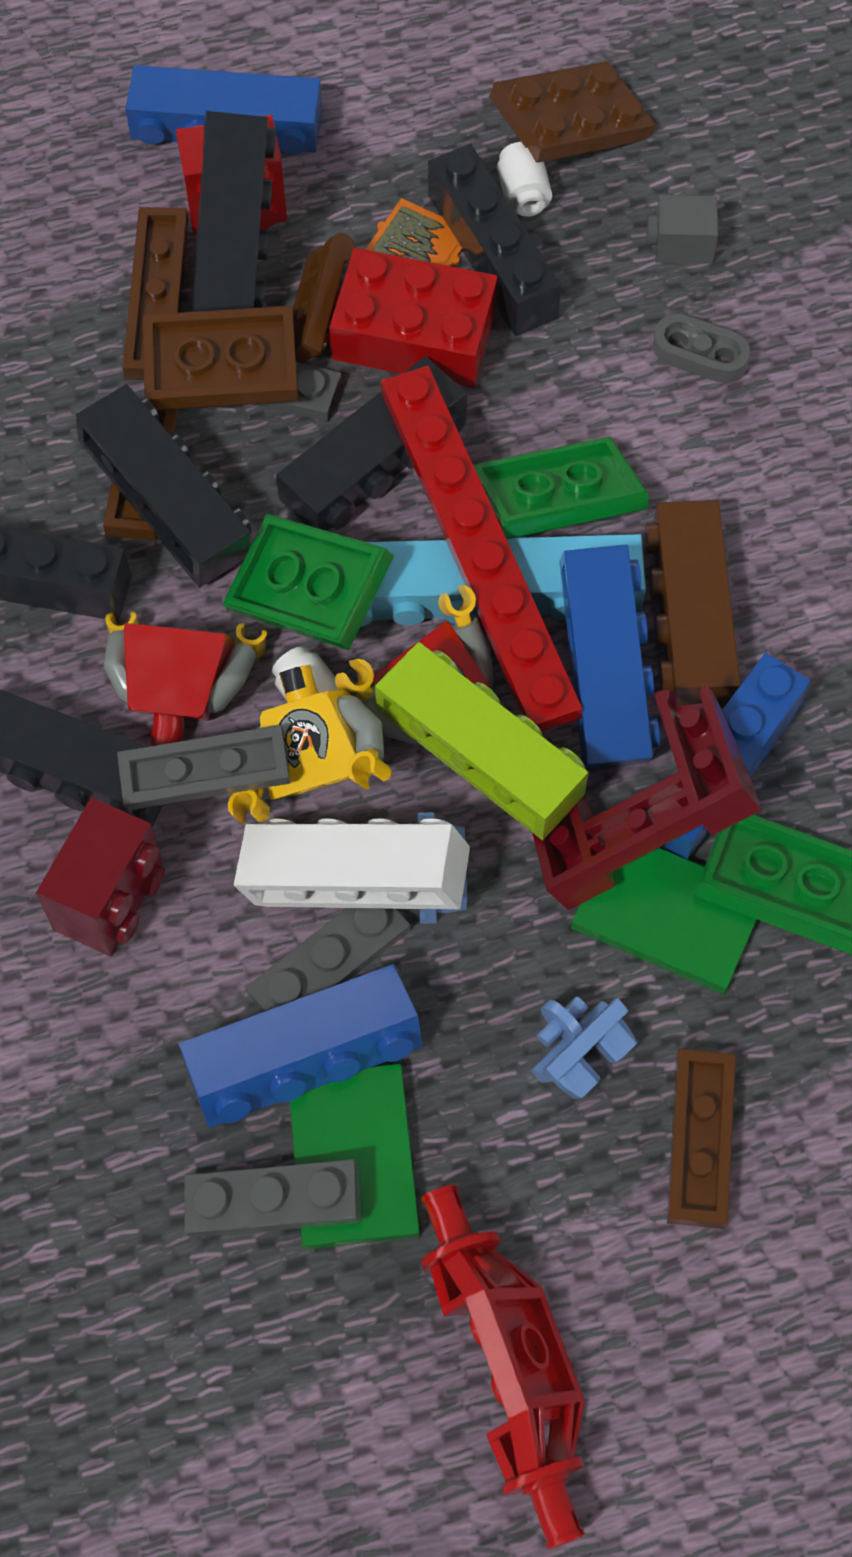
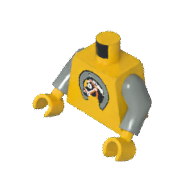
[228,665,392,824]

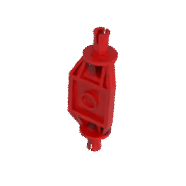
[421,1185,585,1550]

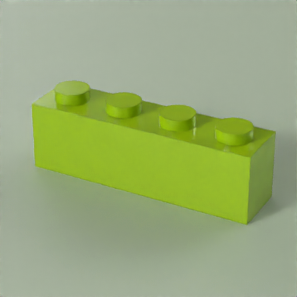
[375,641,588,841]

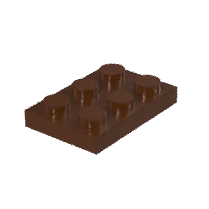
[489,61,656,163]
[143,306,298,410]

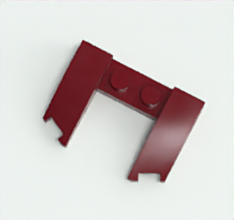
[532,685,762,911]

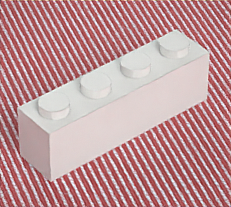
[234,818,470,909]

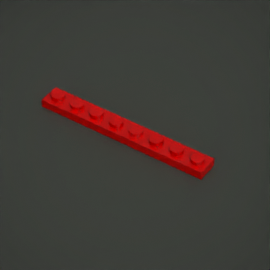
[381,366,582,732]

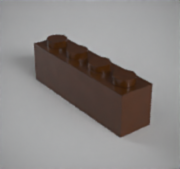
[645,500,741,708]

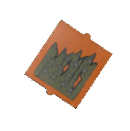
[365,198,462,266]

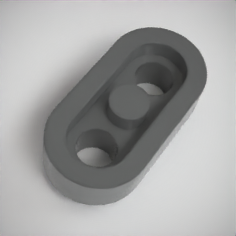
[653,314,751,383]

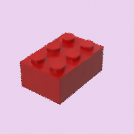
[329,248,498,388]

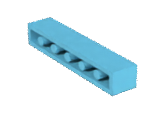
[360,534,646,627]

